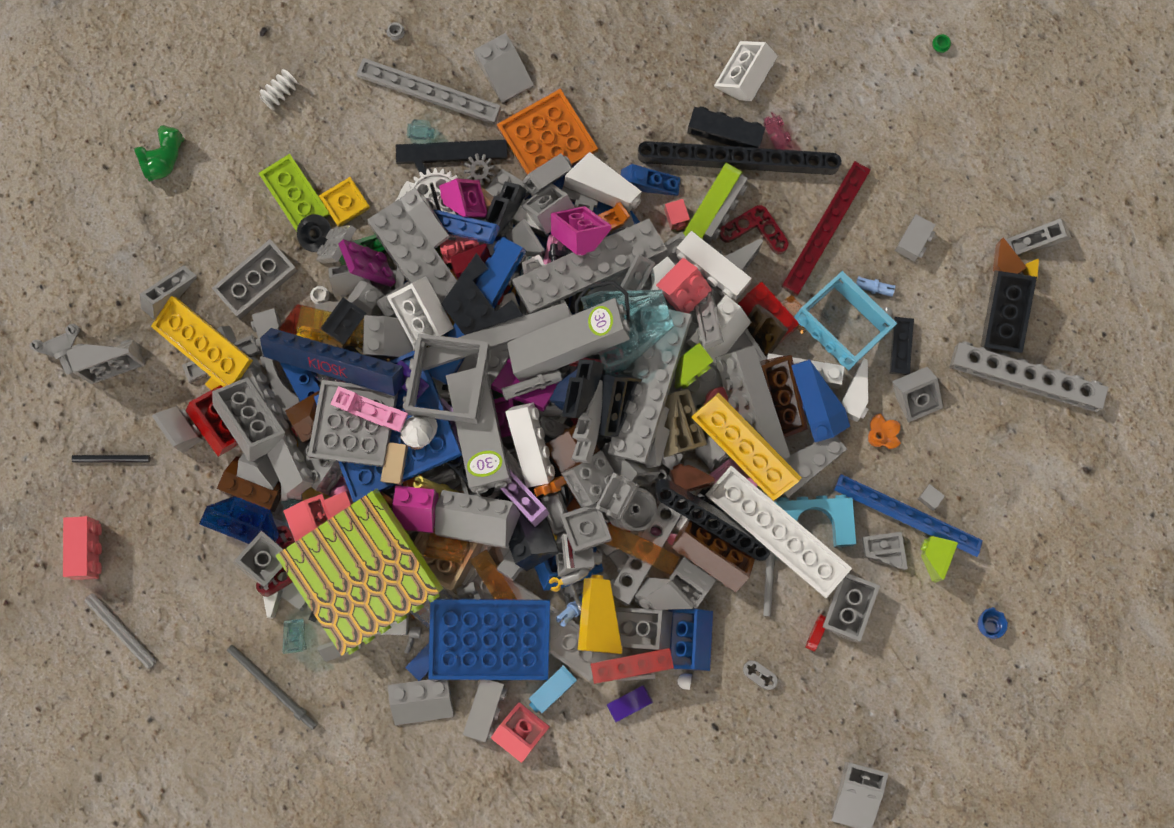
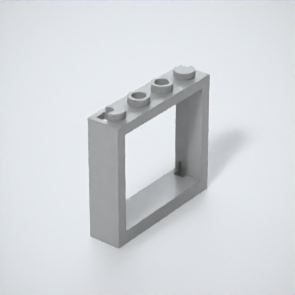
[403,333,491,424]

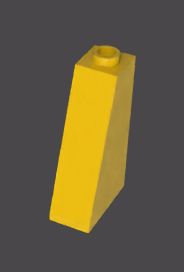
[578,575,622,654]

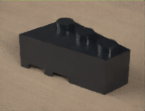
[598,373,642,437]

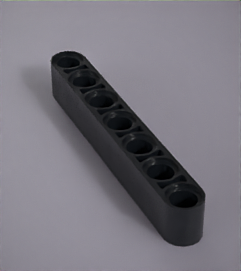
[656,479,770,561]

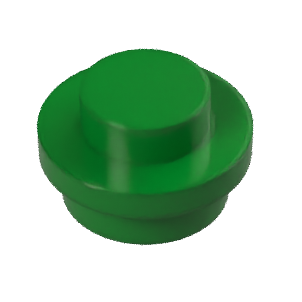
[932,34,951,53]

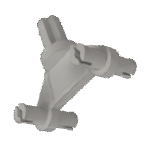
[29,324,80,374]

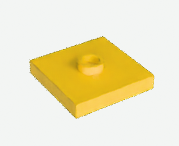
[319,177,370,227]

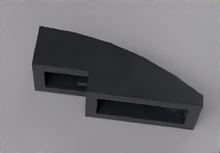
[484,181,527,235]
[562,359,604,419]

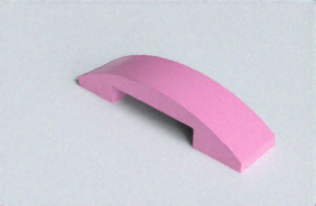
[331,386,408,432]

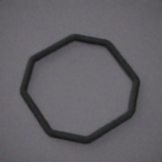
[574,281,630,323]

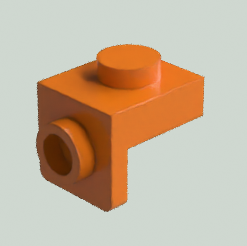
[598,202,630,232]

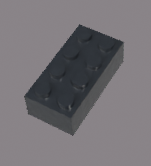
[981,270,1037,353]

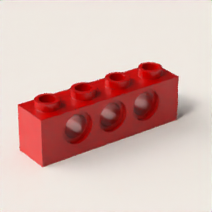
[590,648,674,684]

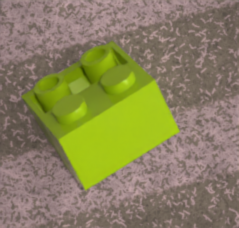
[674,343,713,390]

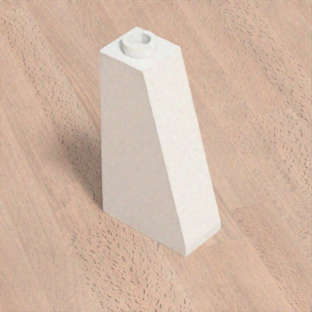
[564,152,642,212]

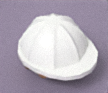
[400,416,438,450]

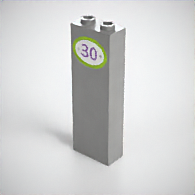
[507,298,631,382]
[446,368,512,493]

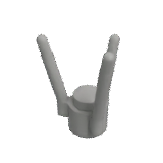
[563,582,583,621]

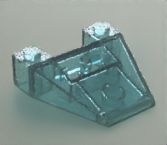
[581,290,674,373]

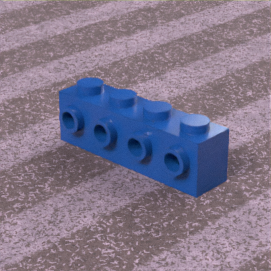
[280,362,320,401]

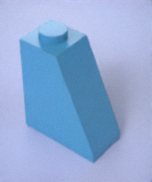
[529,665,577,714]

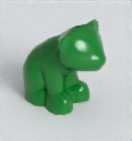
[134,125,185,182]

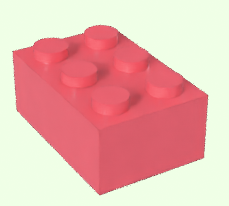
[63,516,102,580]

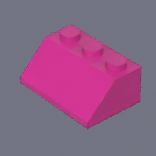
[551,206,611,255]

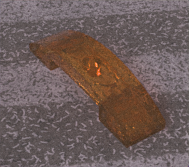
[604,524,680,575]
[470,549,517,599]

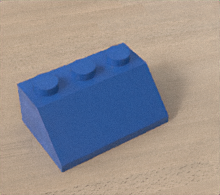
[668,609,713,671]

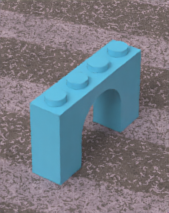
[775,495,856,547]

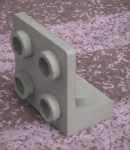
[302,442,342,495]
[561,451,615,508]

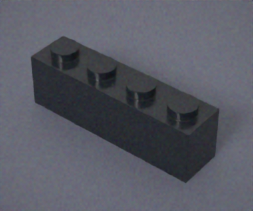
[687,106,766,148]

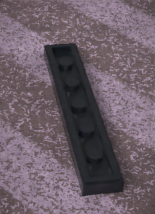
[396,139,508,164]

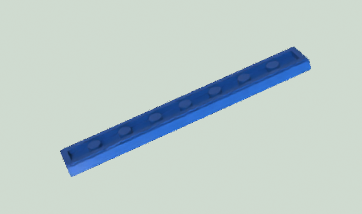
[834,474,983,557]

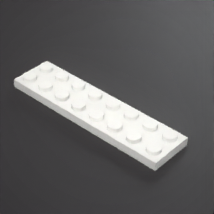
[705,466,852,598]

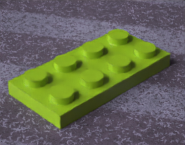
[258,154,330,232]

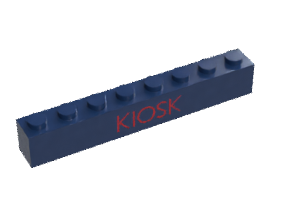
[260,328,405,396]

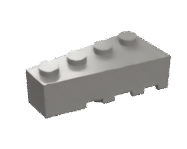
[781,436,847,499]

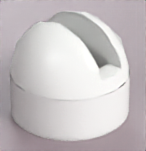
[678,673,692,690]

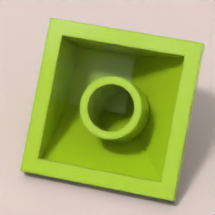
[920,536,958,583]

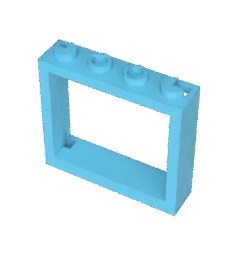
[794,271,897,371]

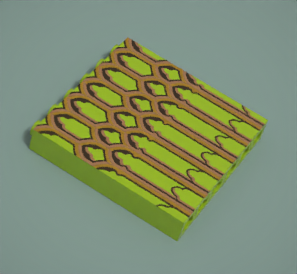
[275,489,443,656]

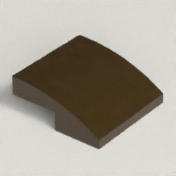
[747,304,788,357]

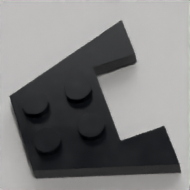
[441,253,524,335]

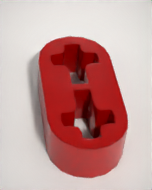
[805,614,826,652]

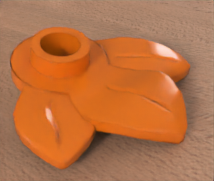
[868,413,901,449]

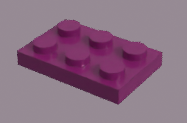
[338,239,396,287]

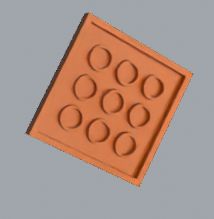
[497,88,598,175]

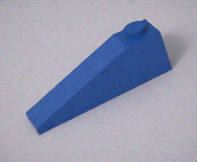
[791,359,850,443]

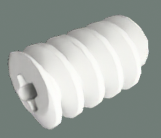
[259,69,299,111]

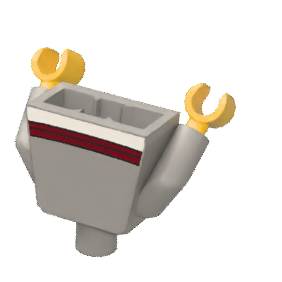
[549,532,602,592]

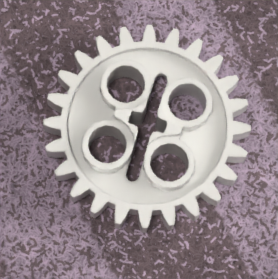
[405,168,458,214]

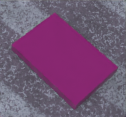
[491,358,559,412]

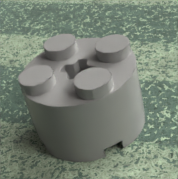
[695,437,730,471]

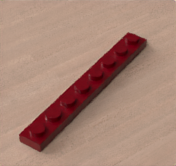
[781,161,871,296]

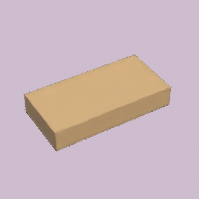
[381,443,408,485]

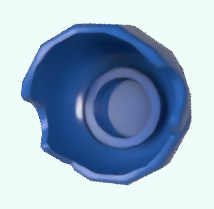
[977,607,1008,639]

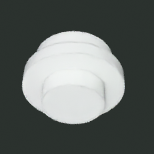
[310,286,330,304]

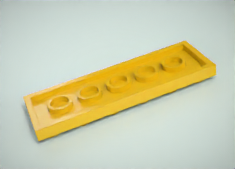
[151,296,253,387]
[691,393,802,501]

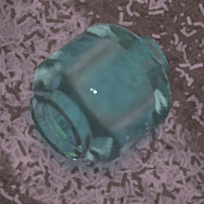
[407,119,434,144]

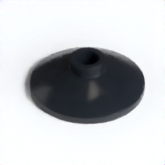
[297,214,332,252]

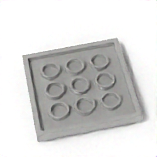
[307,380,398,467]

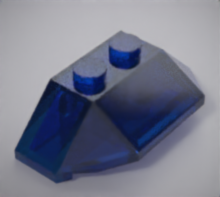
[199,496,279,544]

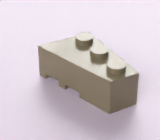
[664,389,707,458]

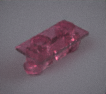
[763,112,793,150]

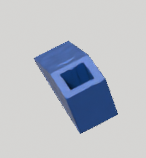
[621,164,680,196]

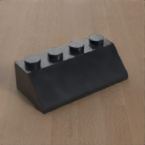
[494,487,560,572]

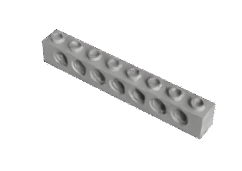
[949,341,1108,412]
[610,459,707,607]

